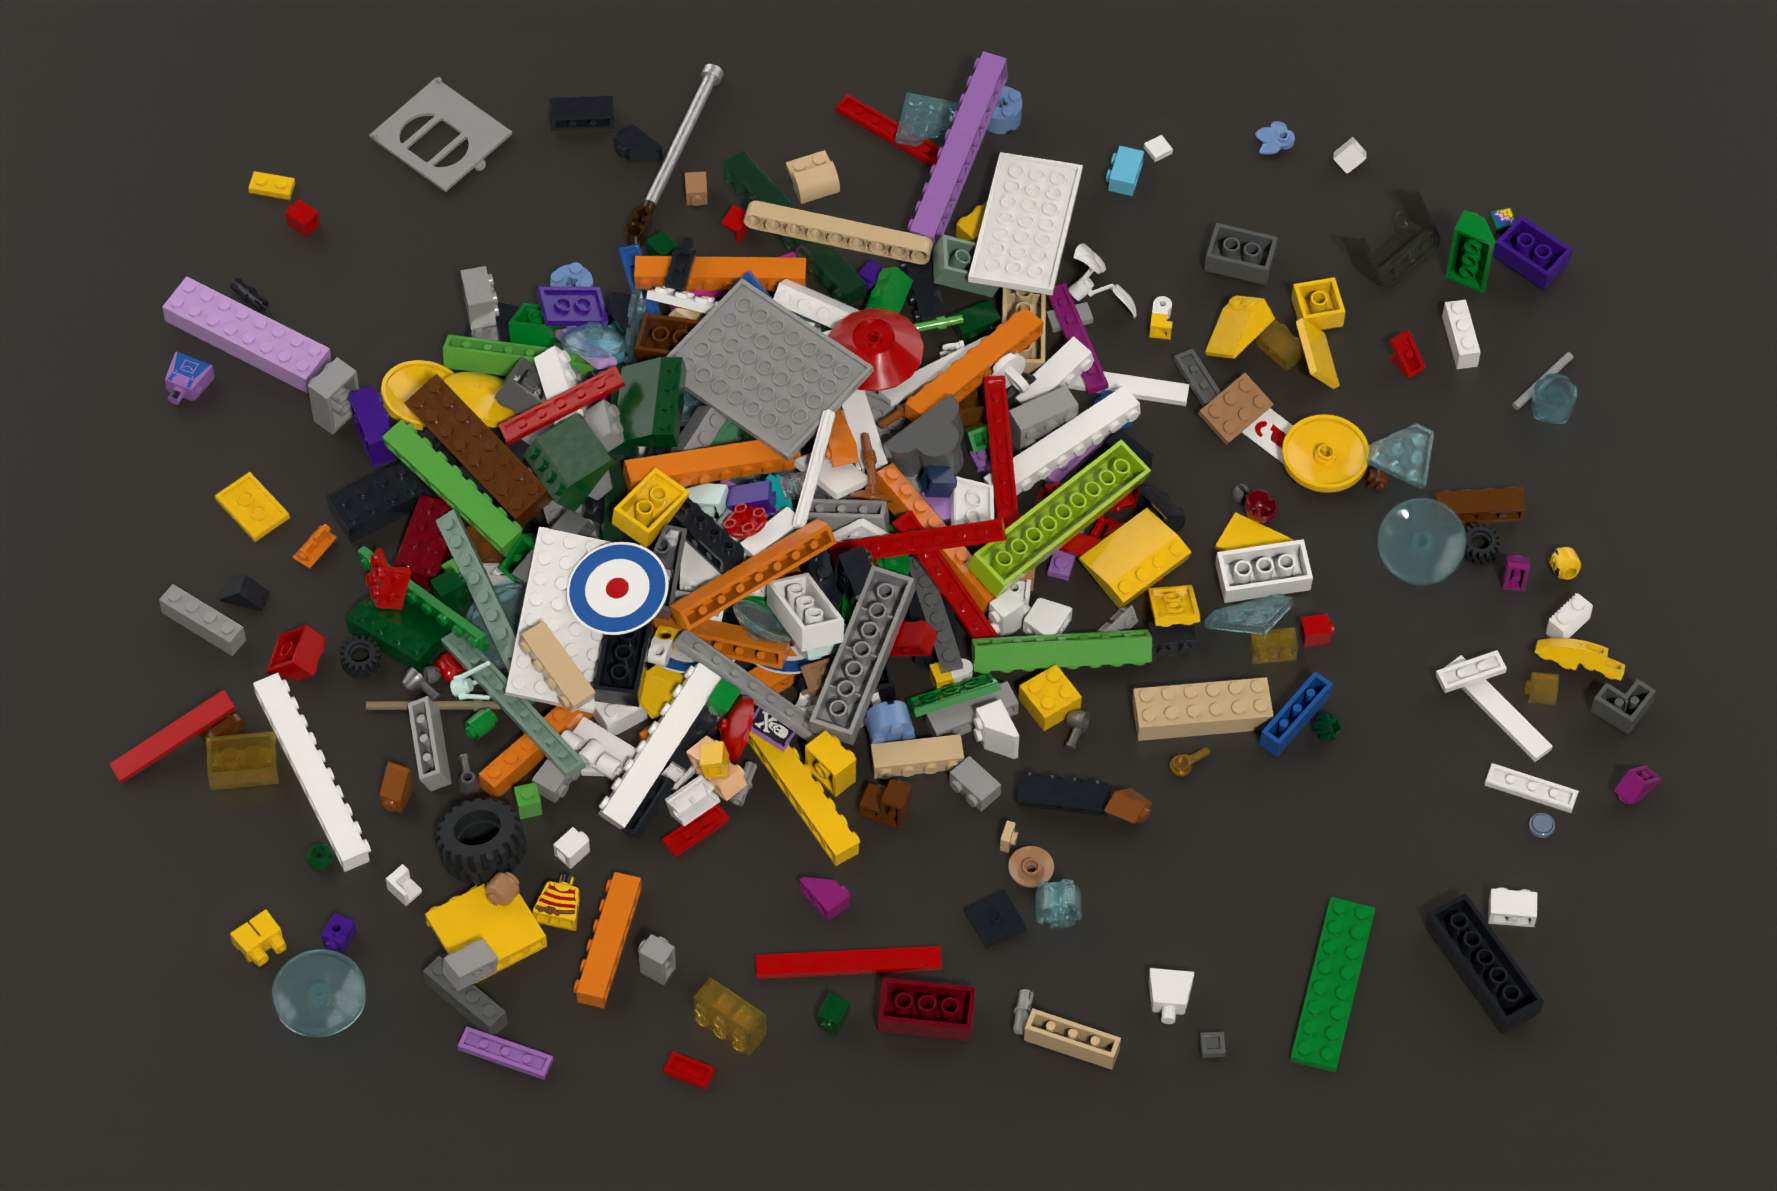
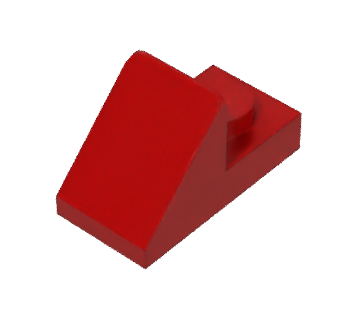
[1389,330,1426,378]

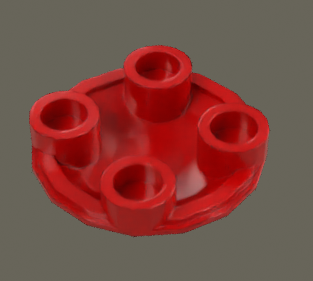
[723,503,767,538]

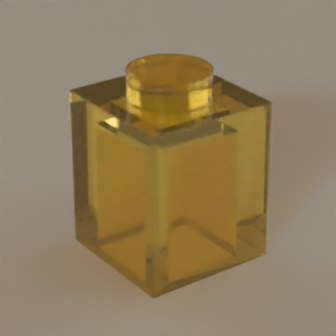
[1525,672,1559,705]

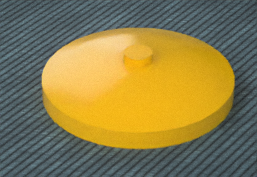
[380,360,455,431]
[444,372,516,428]
[1282,414,1370,493]

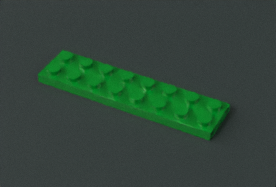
[1290,897,1375,1073]

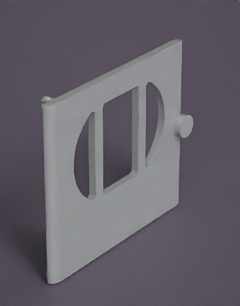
[369,77,512,193]

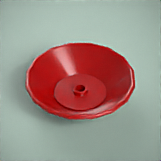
[828,308,924,392]

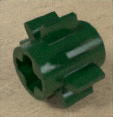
[1314,713,1342,740]

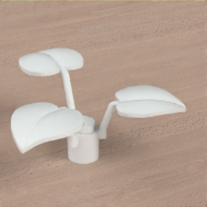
[1068,243,1136,318]

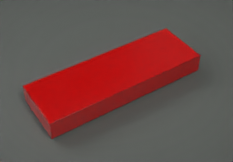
[662,804,730,859]

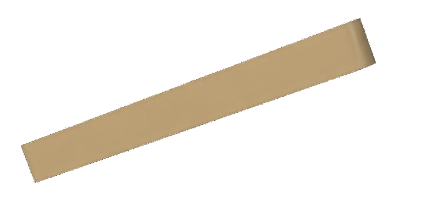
[744,201,933,264]

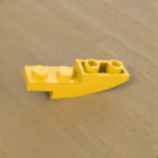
[1534,638,1625,681]

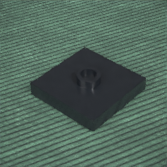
[964,890,1027,949]

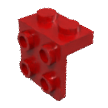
[366,548,411,610]

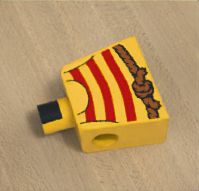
[533,874,580,931]

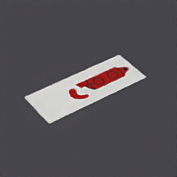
[1242,409,1293,463]

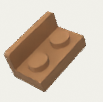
[800,656,835,697]

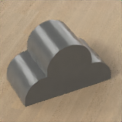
[883,394,964,477]

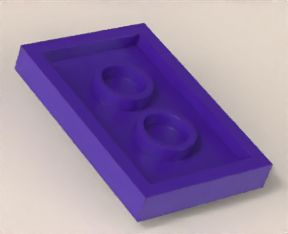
[537,287,609,326]

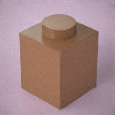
[685,172,708,206]

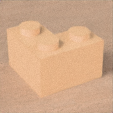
[686,735,747,801]

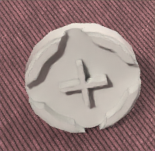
[989,352,1030,394]

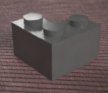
[1591,679,1656,735]

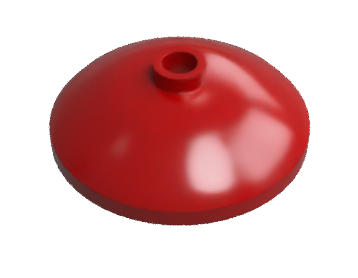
[718,696,754,762]

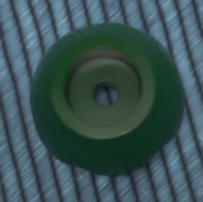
[305,843,334,870]

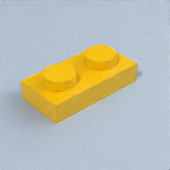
[248,171,295,200]

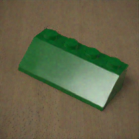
[1445,210,1496,293]

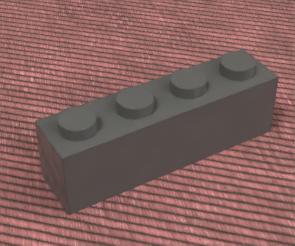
[423,956,508,1036]

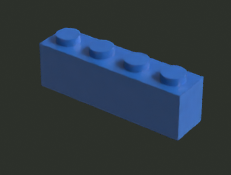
[1259,672,1333,757]

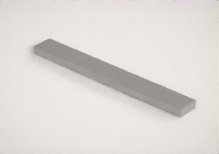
[672,629,819,743]

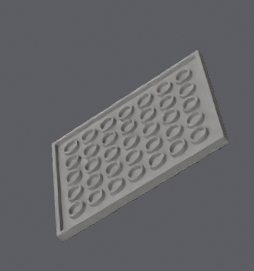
[666,278,874,461]

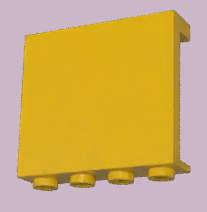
[425,882,547,984]

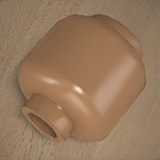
[485,872,520,906]

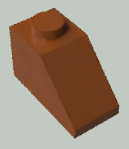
[379,762,413,813]
[1104,788,1153,823]

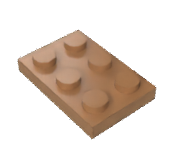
[1198,373,1274,445]

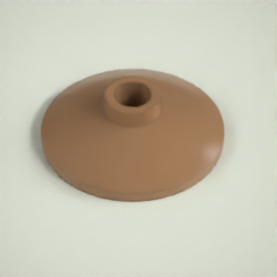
[1008,846,1054,888]

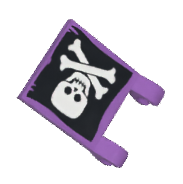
[751,707,795,752]

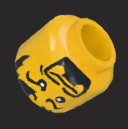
[1549,547,1581,580]

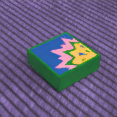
[1490,207,1516,232]

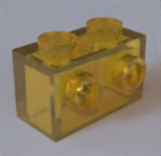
[1256,319,1305,371]
[1249,627,1298,664]

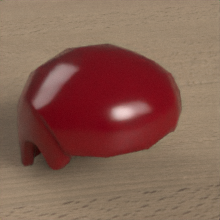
[1245,490,1278,523]

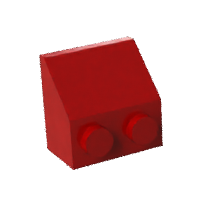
[266,625,326,680]

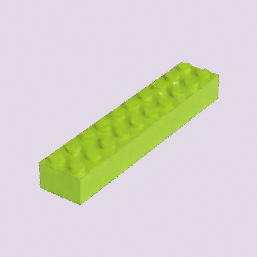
[966,439,1151,598]

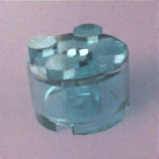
[1531,373,1578,424]
[1035,879,1082,928]

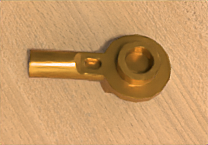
[1169,747,1210,777]

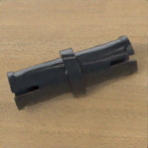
[230,278,269,312]

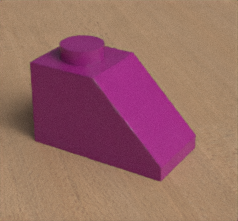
[1503,555,1530,592]
[1614,765,1662,805]
[799,877,850,922]

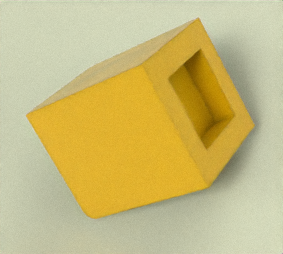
[700,741,729,779]

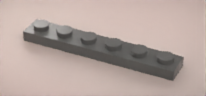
[909,556,963,674]

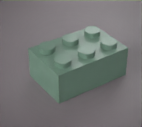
[932,235,999,297]

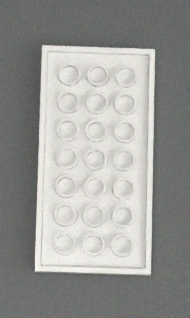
[968,152,1083,295]
[505,527,614,713]

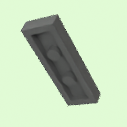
[1173,349,1221,407]

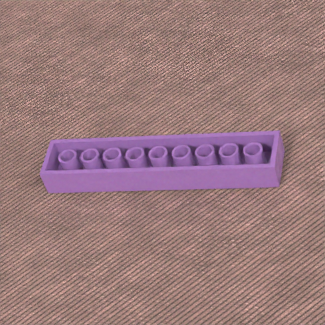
[908,51,1008,255]

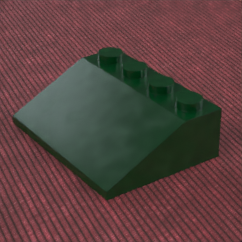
[617,357,687,447]
[523,413,615,512]
[346,595,452,674]

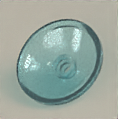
[561,322,626,358]
[733,600,792,643]

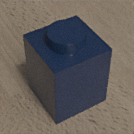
[920,466,957,498]

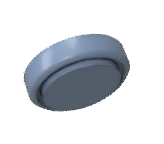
[1529,813,1555,838]

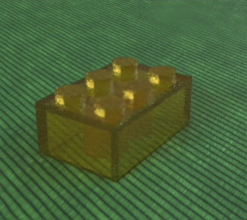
[206,731,279,790]
[693,977,767,1055]

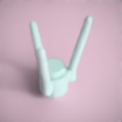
[450,661,490,700]

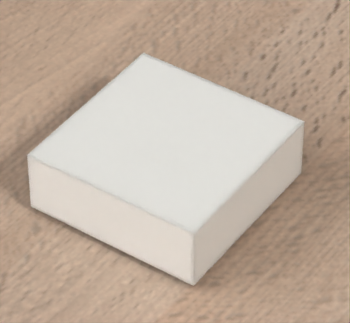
[1144,135,1173,162]

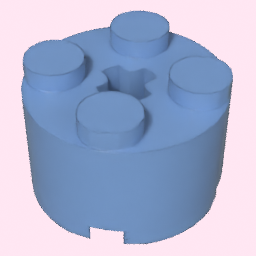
[987,86,1022,134]
[550,262,593,287]
[864,701,915,744]

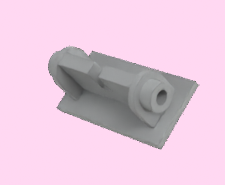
[1096,605,1138,632]

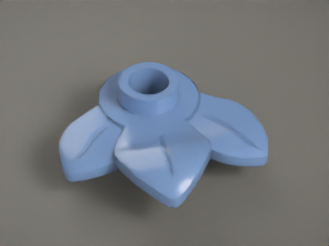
[1255,121,1295,155]

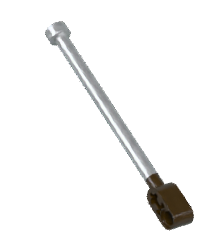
[625,64,724,248]

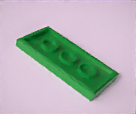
[905,673,1001,717]

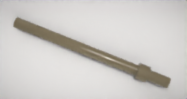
[366,699,501,712]

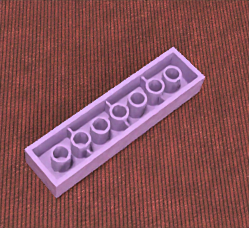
[162,276,332,393]

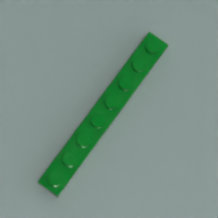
[358,546,490,653]

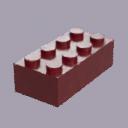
[393,495,463,590]
[878,977,976,1041]

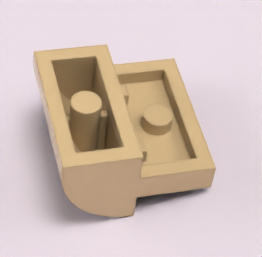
[786,150,840,204]

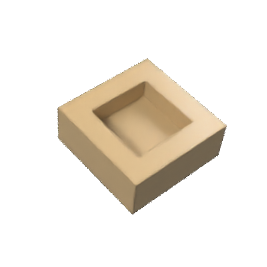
[1000,821,1018,853]

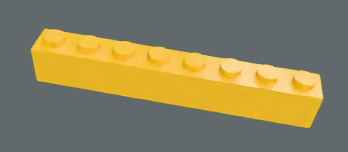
[747,712,860,866]

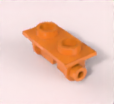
[292,524,337,569]

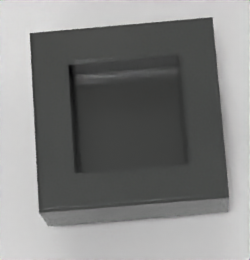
[1200,1032,1226,1058]

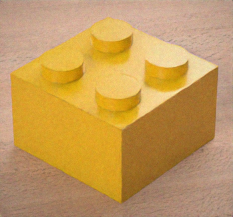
[1291,277,1345,330]
[1018,665,1082,731]
[805,730,856,797]

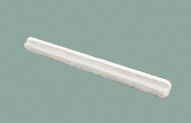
[793,409,836,529]

